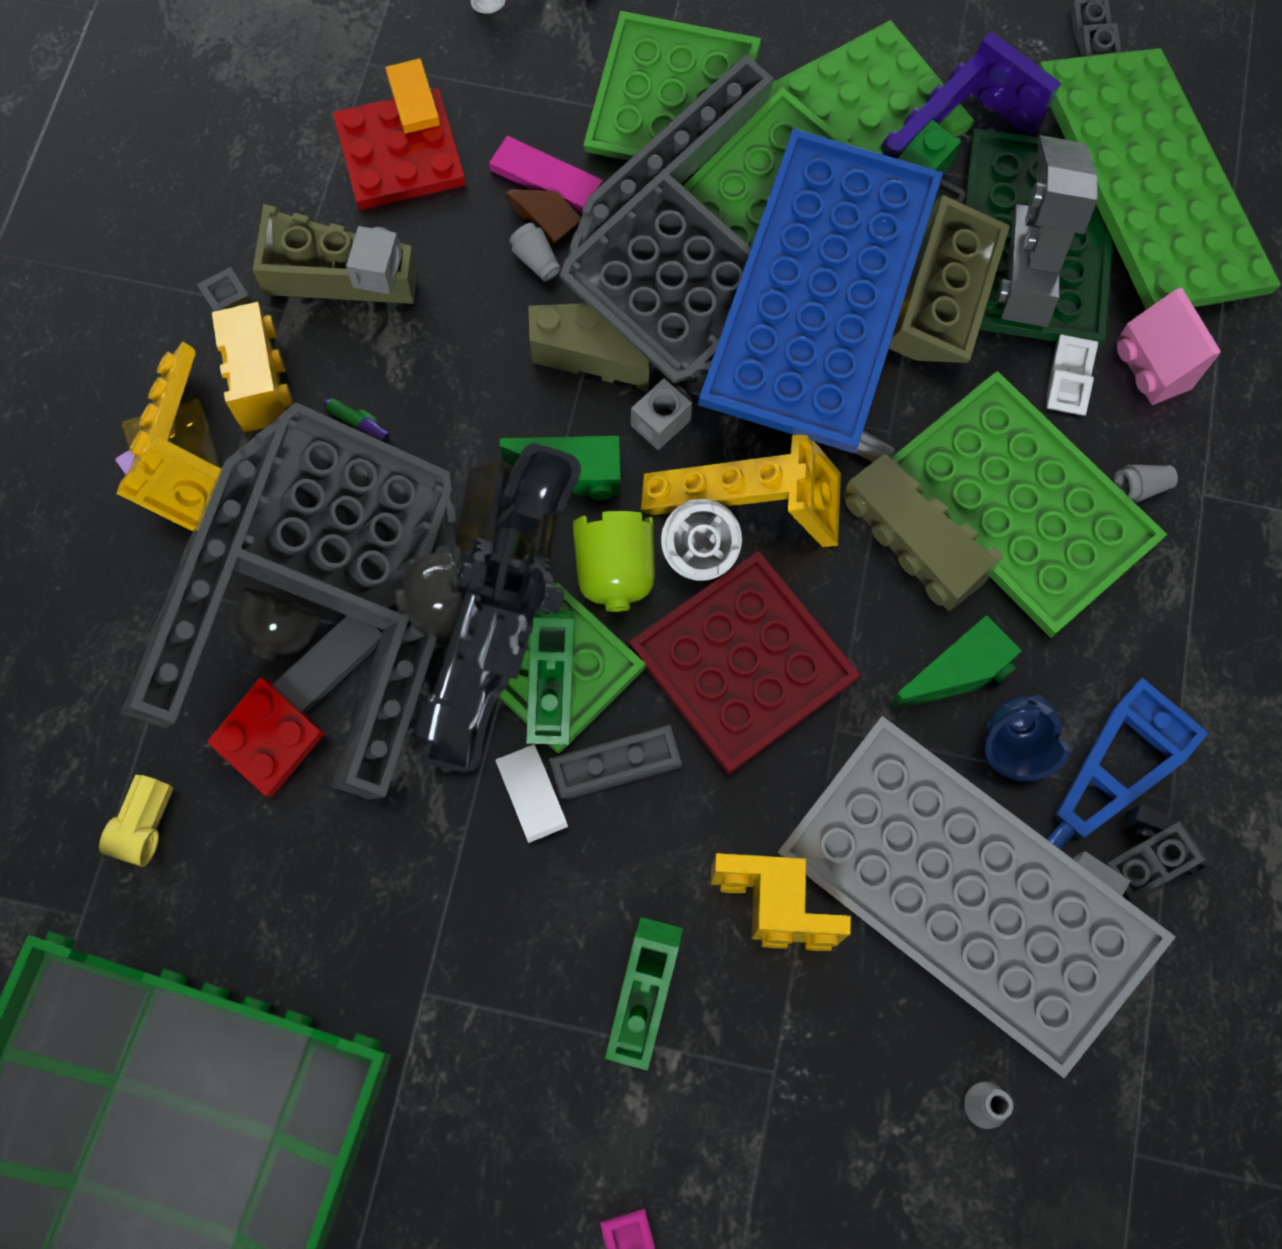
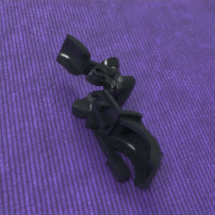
[414,444,581,772]

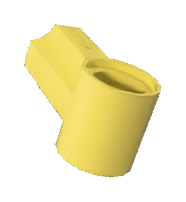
[99,775,173,867]

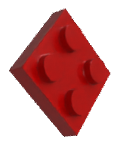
[207,677,326,797]

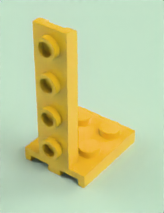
[116,342,221,531]
[641,435,841,547]

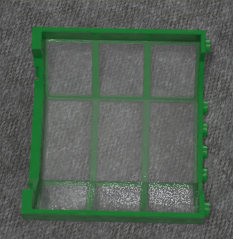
[0,931,392,1249]

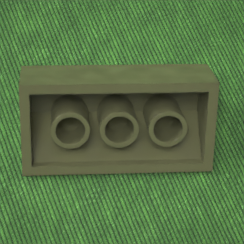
[889,195,1010,363]

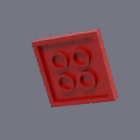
[333,88,466,210]

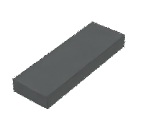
[274,616,382,713]
[549,725,682,801]

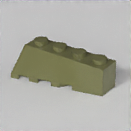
[253,204,418,304]
[843,454,1004,612]

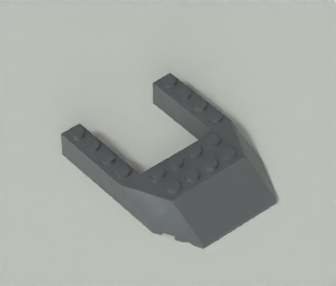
[560,54,774,383]
[121,403,461,800]

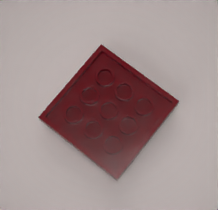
[629,551,861,775]

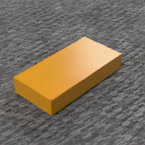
[385,58,440,134]

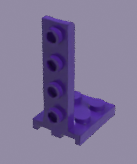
[880,31,1061,159]

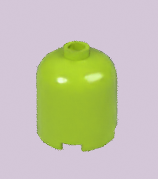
[573,511,655,612]

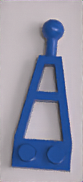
[1047,678,1209,850]

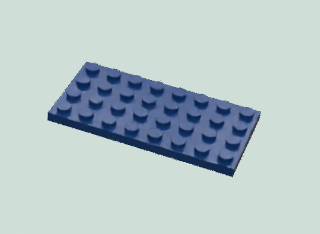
[698,128,943,454]

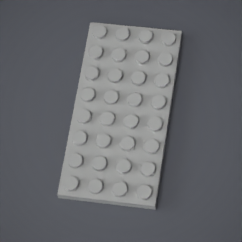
[777,716,1176,1078]

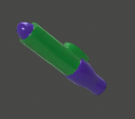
[323,398,390,443]

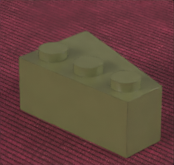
[528,303,649,392]

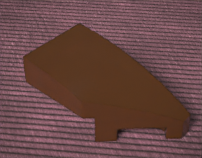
[504,190,581,246]

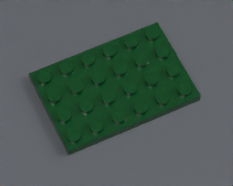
[964,128,1113,348]

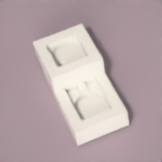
[1046,334,1098,416]
[496,744,568,843]

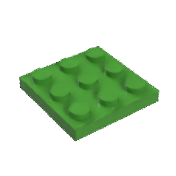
[498,582,646,755]

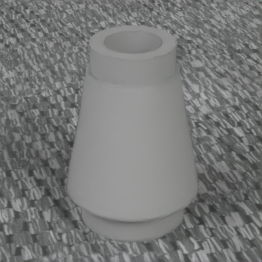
[509,223,561,281]
[1114,464,1178,503]
[964,1082,1013,1129]

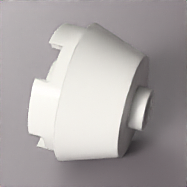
[661,499,742,580]

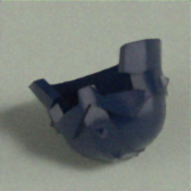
[985,694,1072,781]

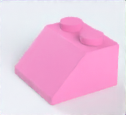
[1115,287,1221,405]

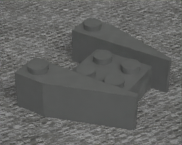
[997,135,1098,327]

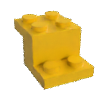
[710,853,851,951]

